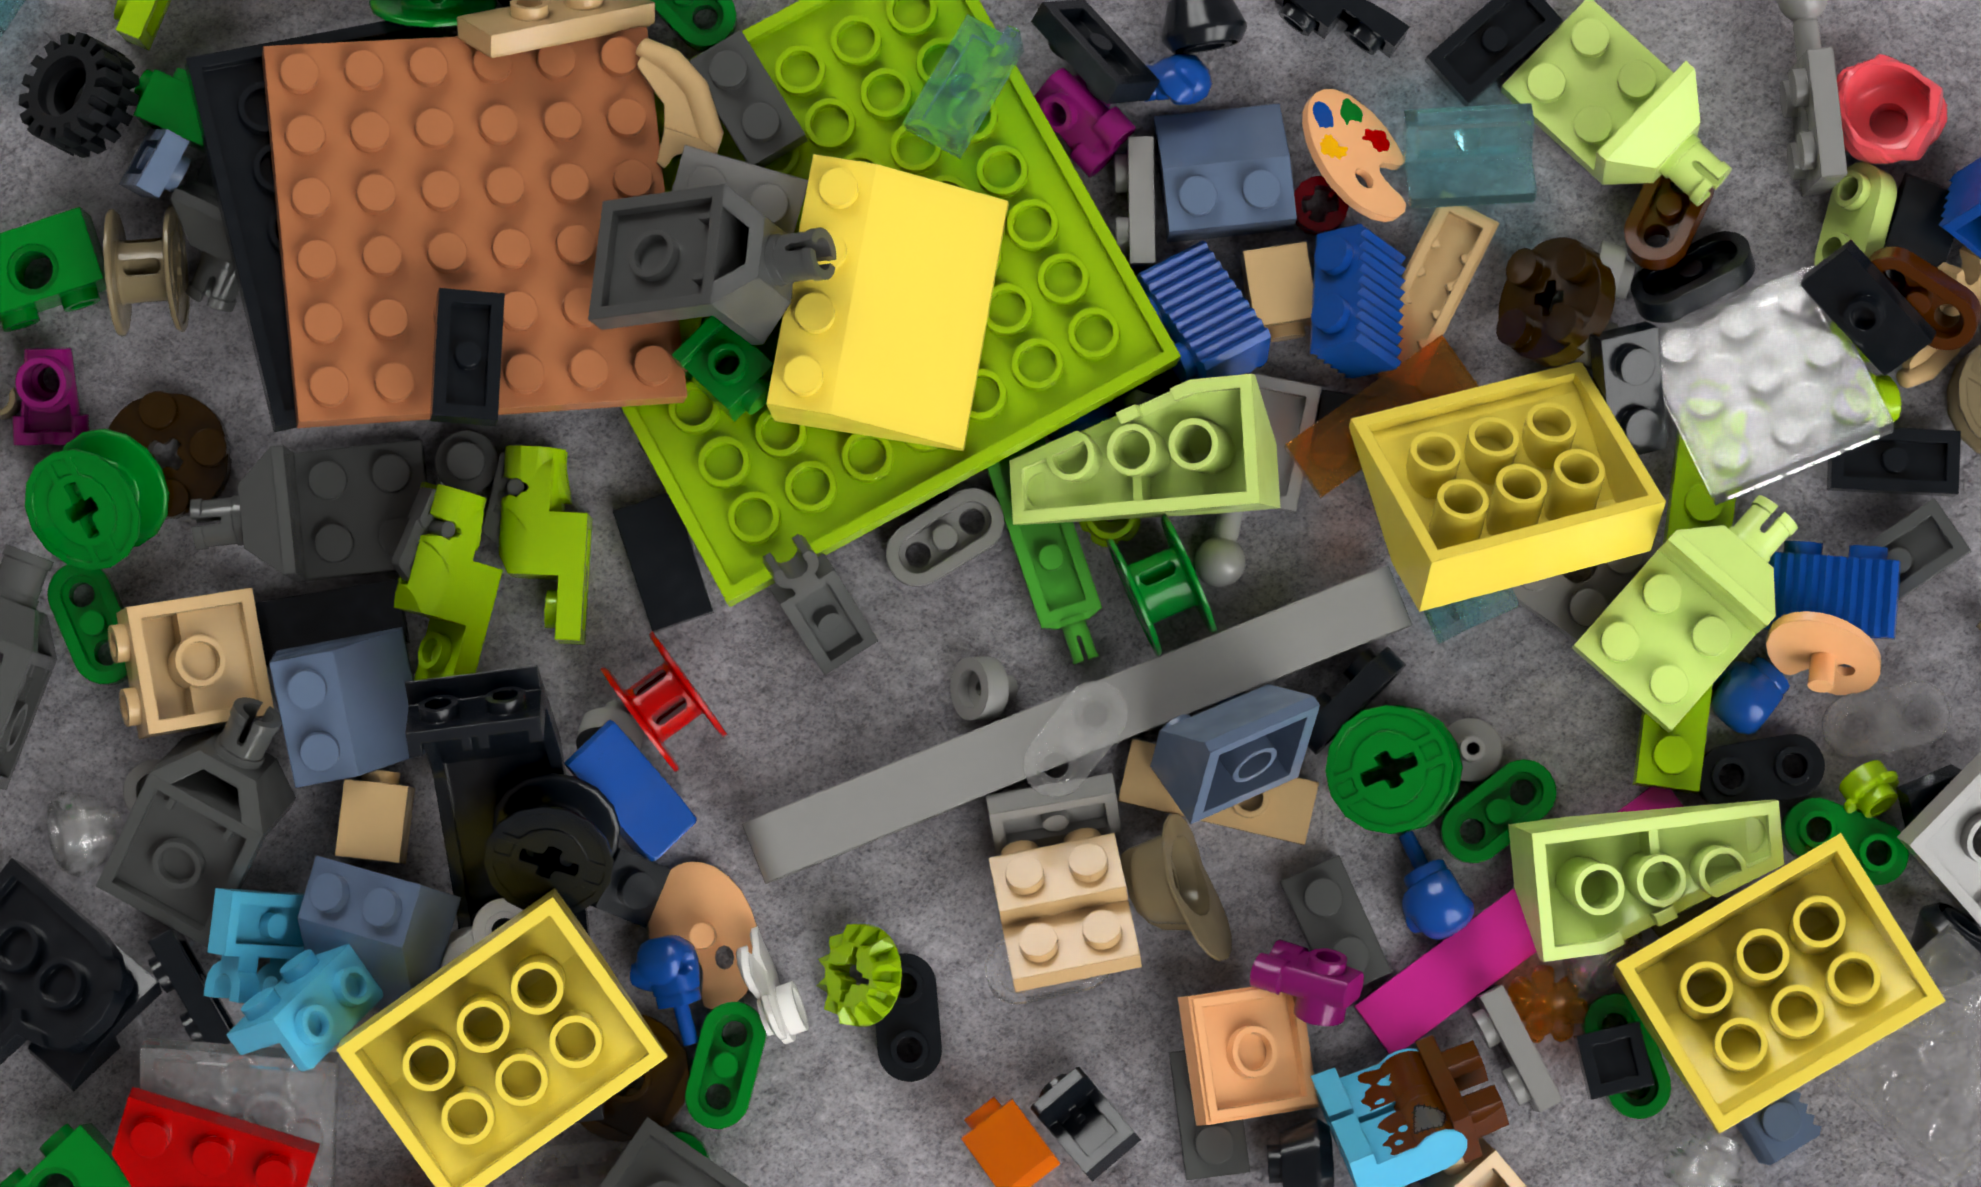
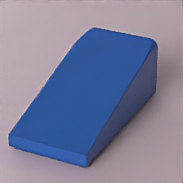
[564,719,697,862]

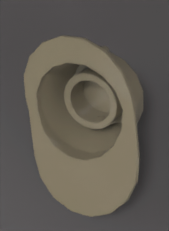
[1120,814,1232,961]

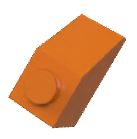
[961,1096,1061,1187]

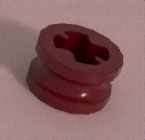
[1294,176,1349,236]

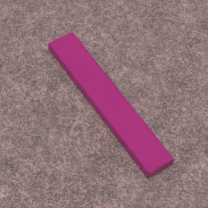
[1353,787,1684,1054]

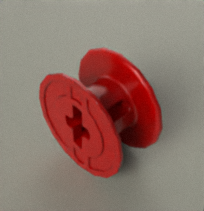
[600,631,728,772]

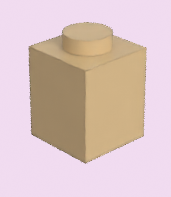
[1240,242,1313,342]
[335,770,415,864]

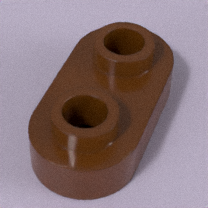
[1624,175,1715,270]
[1869,246,1981,350]

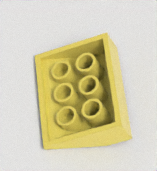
[766,154,1009,451]
[1349,362,1666,612]
[1613,833,1946,1135]
[336,888,668,1187]

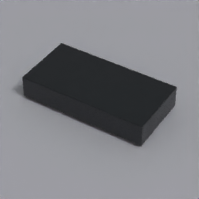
[613,493,714,633]

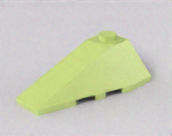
[1009,374,1281,525]
[1508,799,1785,962]

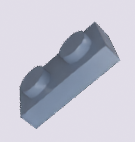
[119,129,191,198]

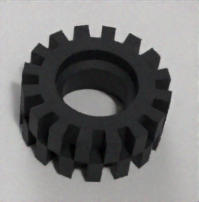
[19,32,140,158]

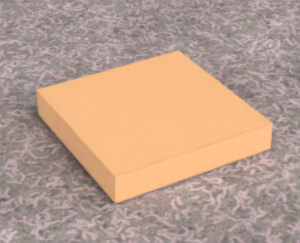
[1177,986,1319,1126]

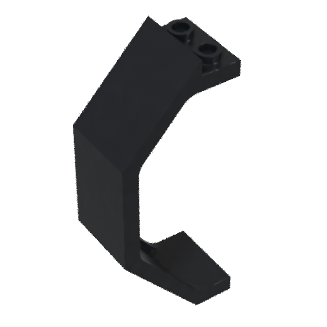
[405,665,605,1123]

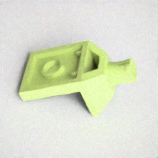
[1501,0,1732,206]
[1571,495,1798,733]

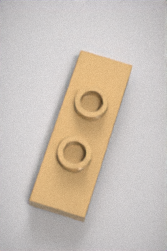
[457,0,655,58]
[1373,195,1500,394]
[1117,738,1319,845]

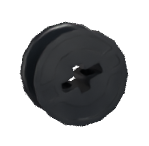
[484,773,621,914]

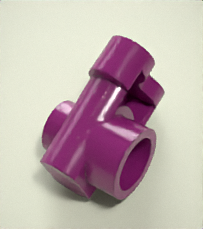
[1034,68,1136,178]
[12,347,89,446]
[1250,939,1364,1026]

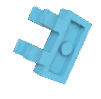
[204,888,305,1003]

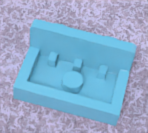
[226,944,383,1071]

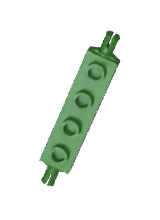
[986,437,1102,665]

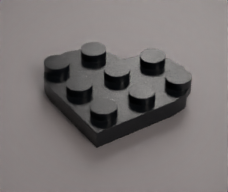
[0,858,134,1065]

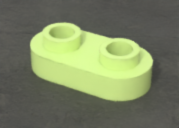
[1815,162,1897,266]

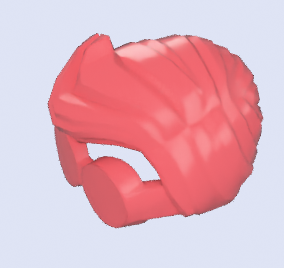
[1837,54,1947,164]

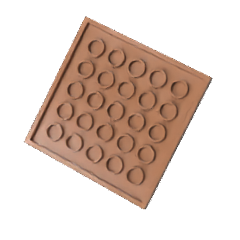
[262,27,687,428]

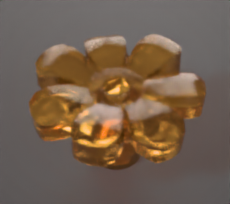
[1507,965,1588,1043]

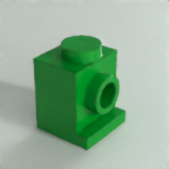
[133,68,206,153]
[672,316,774,422]

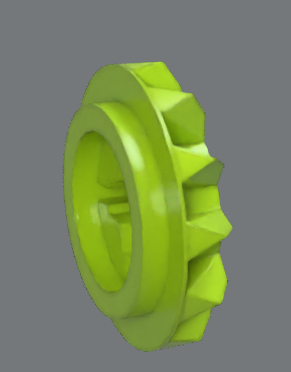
[816,924,902,1027]

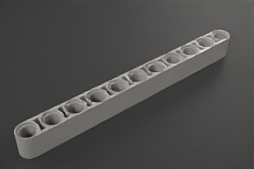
[742,567,1413,883]

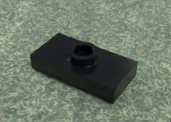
[1799,240,1936,376]

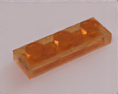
[1284,335,1479,499]

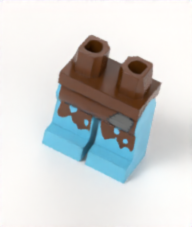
[1311,1035,1509,1187]

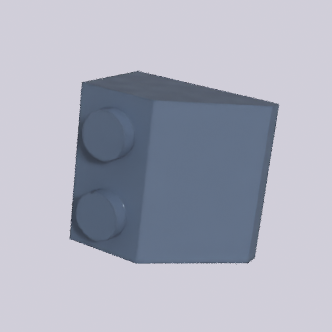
[1153,104,1297,243]
[269,627,425,788]
[1150,684,1320,824]
[297,855,461,1010]

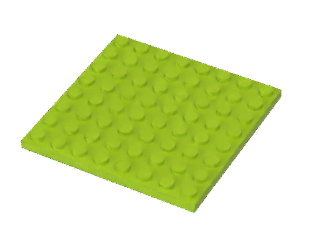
[621,0,1181,607]

